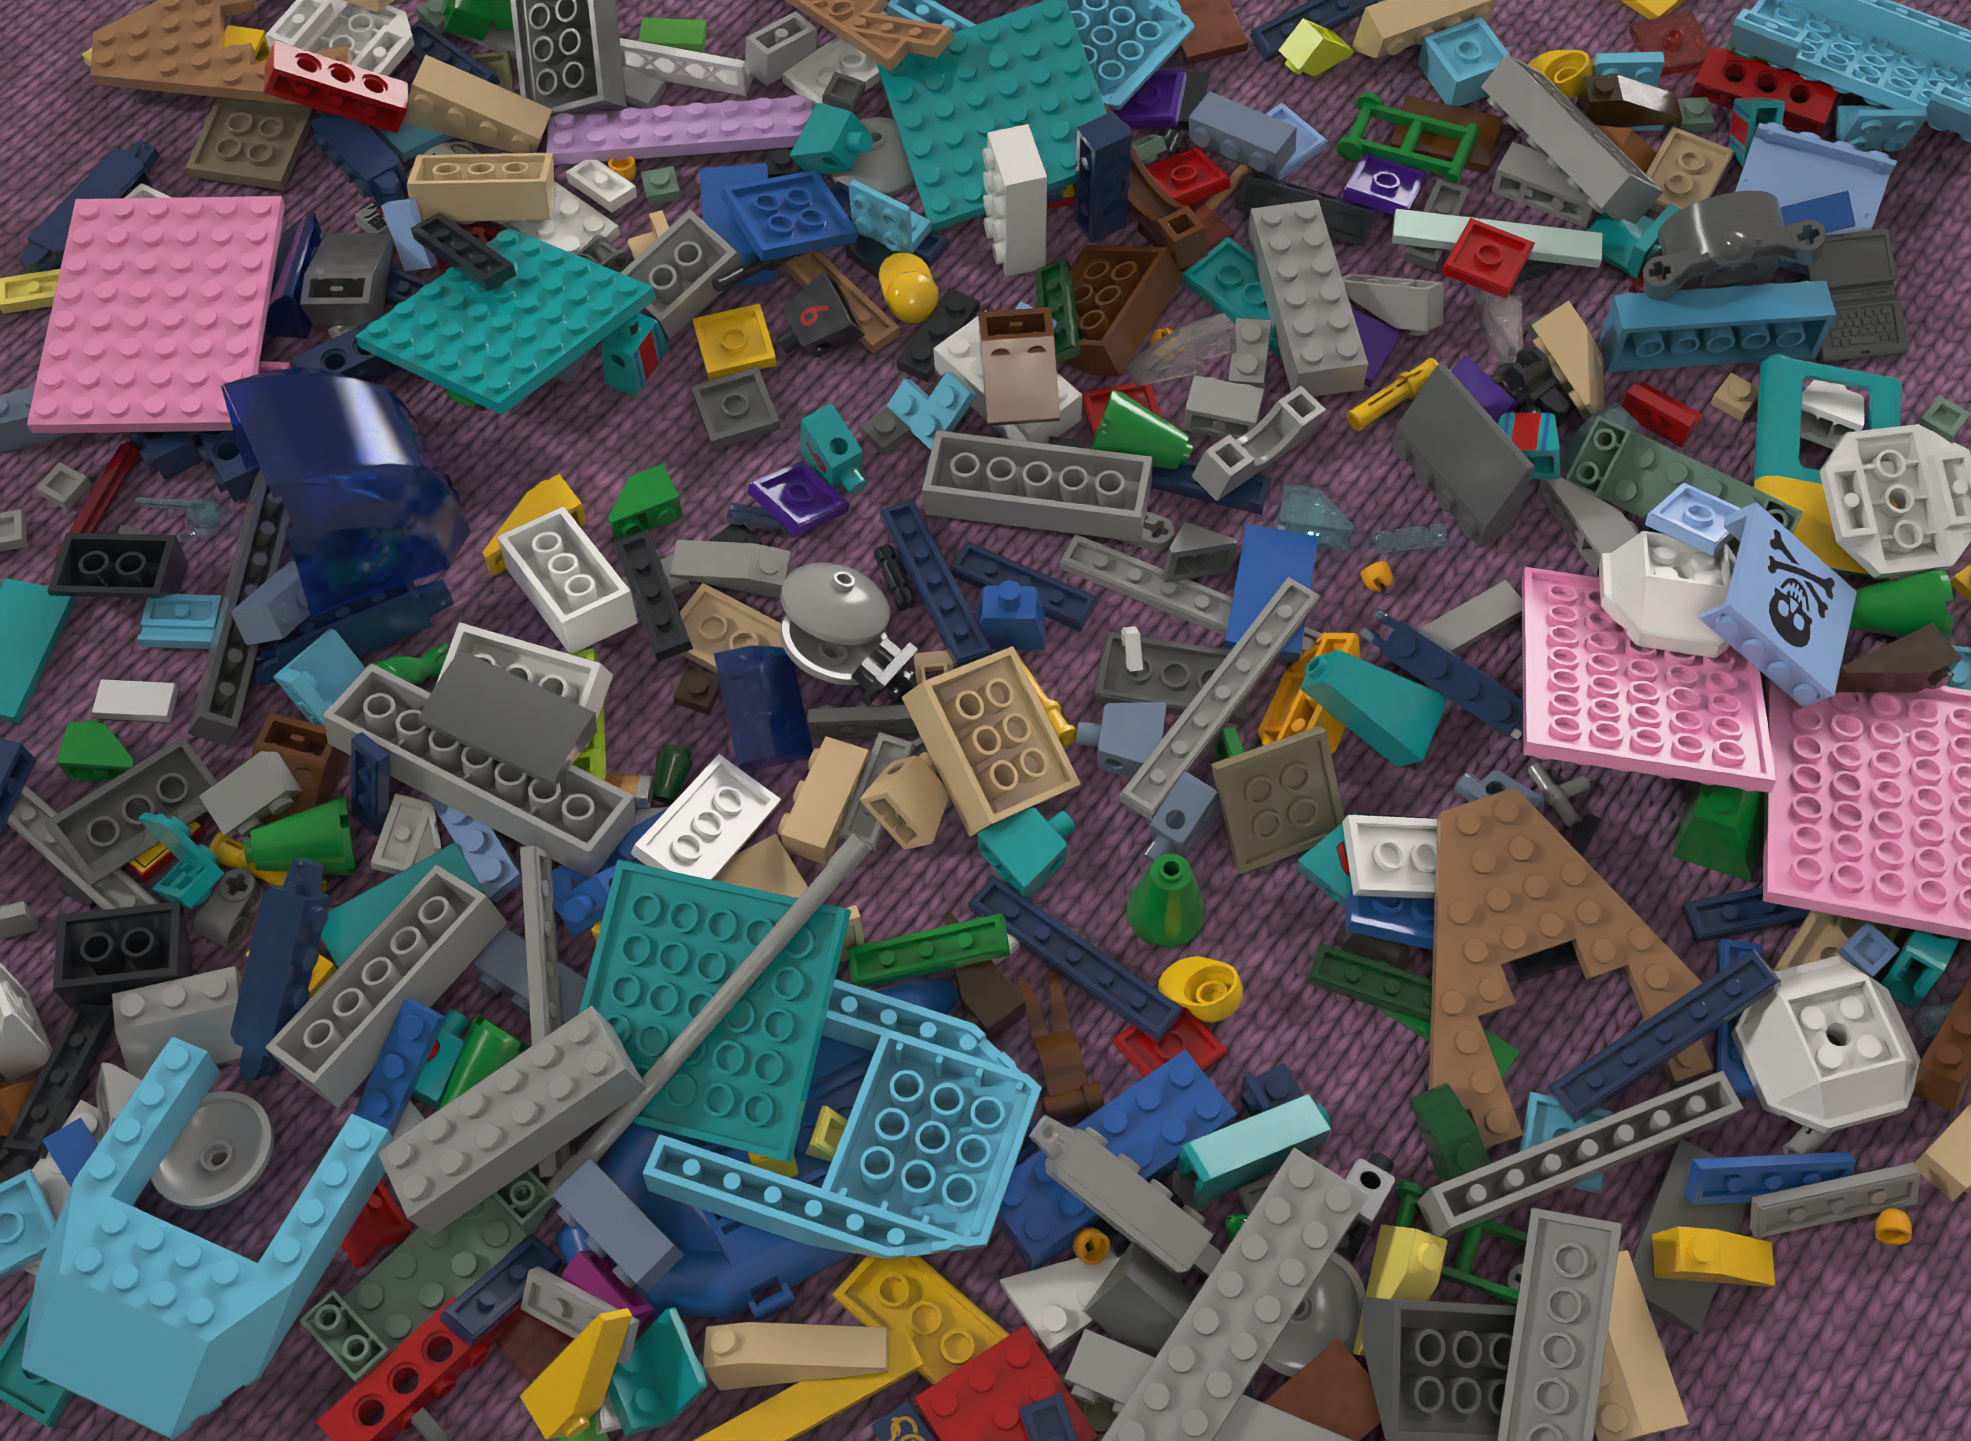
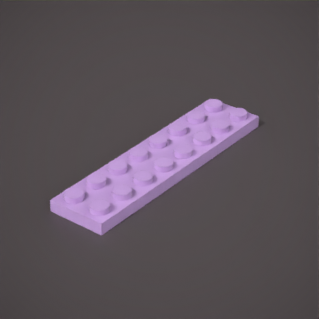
[547,95,813,165]

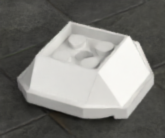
[266,0,415,76]
[1820,424,1971,579]
[1599,531,1736,658]
[1731,956,1921,1133]

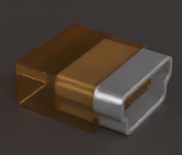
[604,774,653,812]

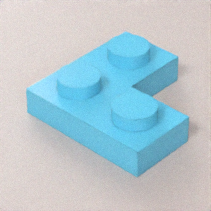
[885,371,977,450]

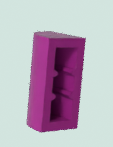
[561,1249,655,1330]

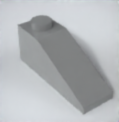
[1491,142,1593,228]
[1342,273,1444,335]
[1537,477,1639,575]
[669,540,790,598]

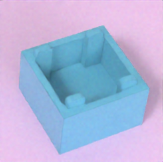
[1418,16,1510,107]

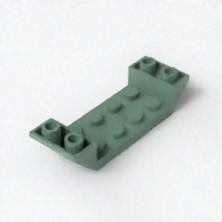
[1565,415,1804,558]
[299,1170,555,1383]

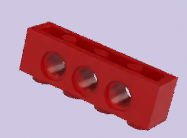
[264,41,408,133]
[1692,47,1838,137]
[316,1296,494,1441]

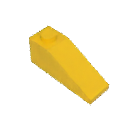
[482,474,587,577]
[1652,1226,1775,1287]
[520,1308,632,1440]

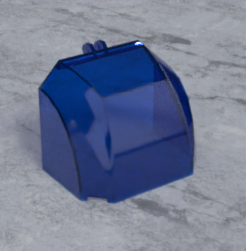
[220,367,471,615]

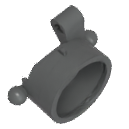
[1643,191,1826,300]

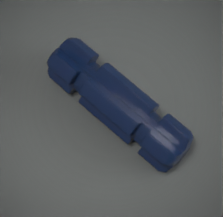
[727,502,792,534]

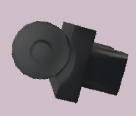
[851,637,918,706]

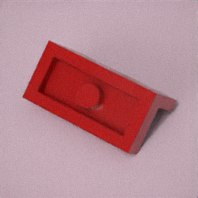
[1619,382,1703,448]
[341,1180,412,1269]

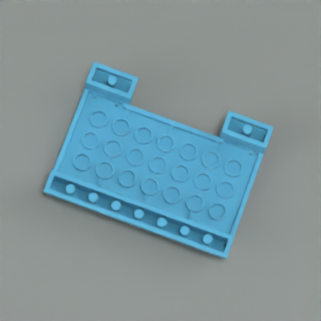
[1729,0,1971,143]

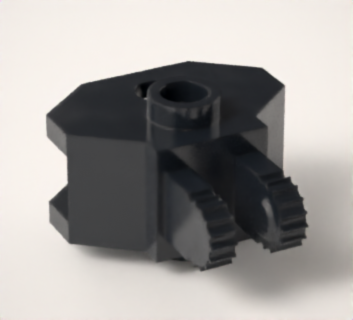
[1493,347,1570,428]

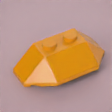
[1257,633,1360,754]

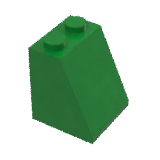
[1672,781,1764,881]

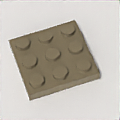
[185,97,315,190]
[1211,726,1345,874]

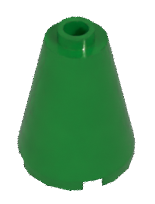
[1090,390,1193,470]
[1849,569,1953,641]
[243,797,357,876]
[1127,854,1206,948]
[438,1014,530,1110]

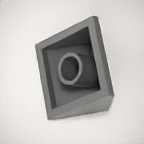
[1083,1242,1196,1358]

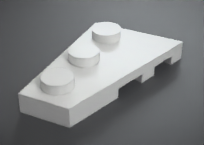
[1000,1250,1123,1355]

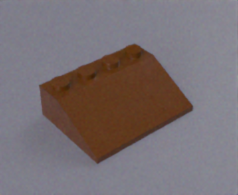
[1062,245,1184,377]

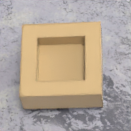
[1710,373,1759,421]

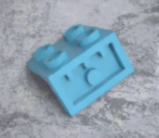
[1593,52,1665,131]
[1834,106,1928,152]
[849,180,932,254]
[273,629,366,726]

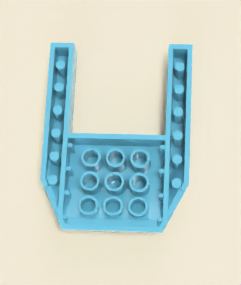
[886,0,1195,110]
[643,979,1042,1259]
[21,1036,394,1440]

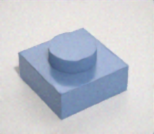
[1837,921,1900,978]

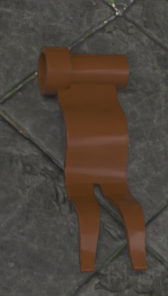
[1016,970,1105,1121]

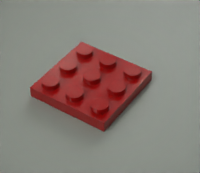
[914,1325,1098,1441]

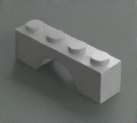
[1192,386,1326,501]

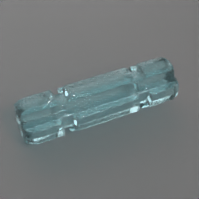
[1374,524,1447,553]

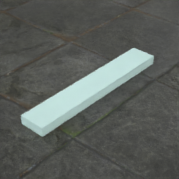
[1392,209,1603,268]

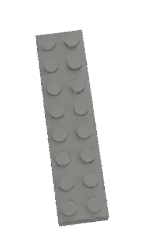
[323,663,636,878]

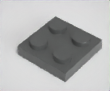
[691,367,781,449]

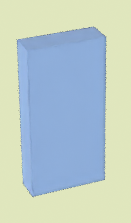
[381,198,438,271]

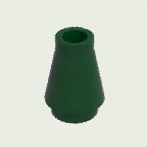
[652,744,693,804]

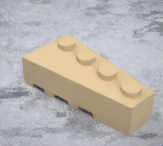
[402,55,552,153]

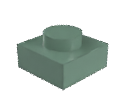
[416,0,446,34]
[1676,97,1714,133]
[1131,134,1167,164]
[641,166,681,206]
[1918,396,1971,443]

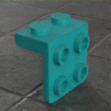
[1588,203,1682,279]
[138,812,225,909]

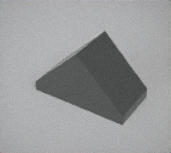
[1162,522,1237,583]

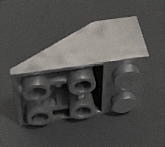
[300,233,393,326]

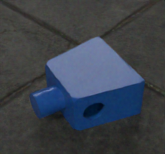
[975,580,1045,650]
[553,858,632,937]

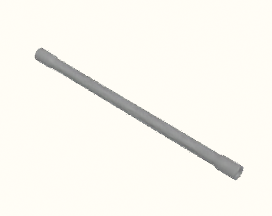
[547,833,872,1193]

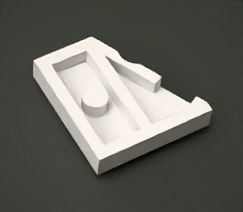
[371,794,442,875]

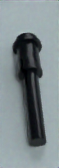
[712,254,801,292]

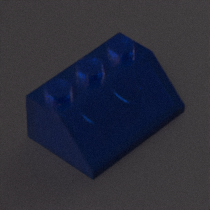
[265,212,324,339]
[713,645,813,772]

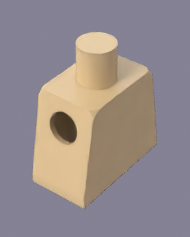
[860,752,949,850]

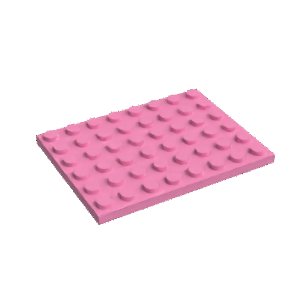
[27,196,285,433]
[1522,567,1776,793]
[1763,676,1971,940]

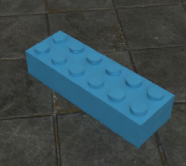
[1599,281,1836,372]

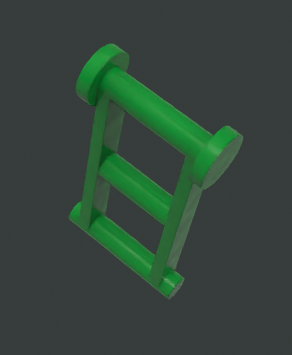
[1336,92,1480,183]
[1373,1181,1528,1305]

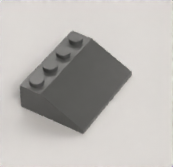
[510,0,627,116]
[1392,363,1534,548]
[1362,1297,1517,1441]

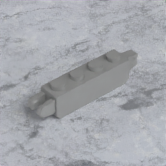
[1029,1115,1223,1276]

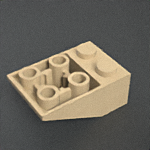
[1532,301,1605,425]

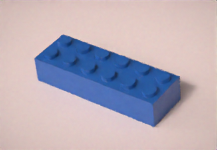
[995,1050,1237,1271]

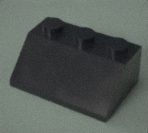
[47,533,188,598]
[53,901,193,1008]

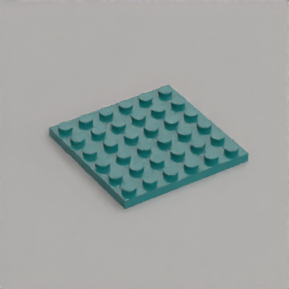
[876,0,1107,231]
[355,228,657,415]
[579,860,851,1162]

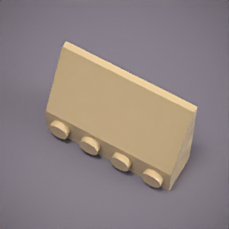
[902,646,1081,837]

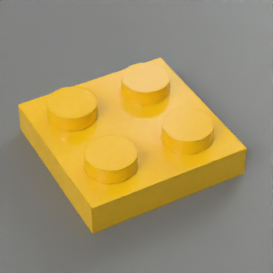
[692,303,777,381]

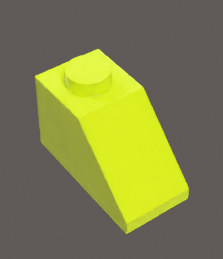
[1278,18,1354,77]

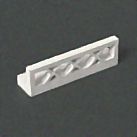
[620,38,754,96]

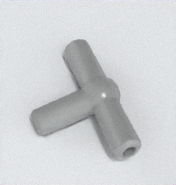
[1528,763,1590,829]

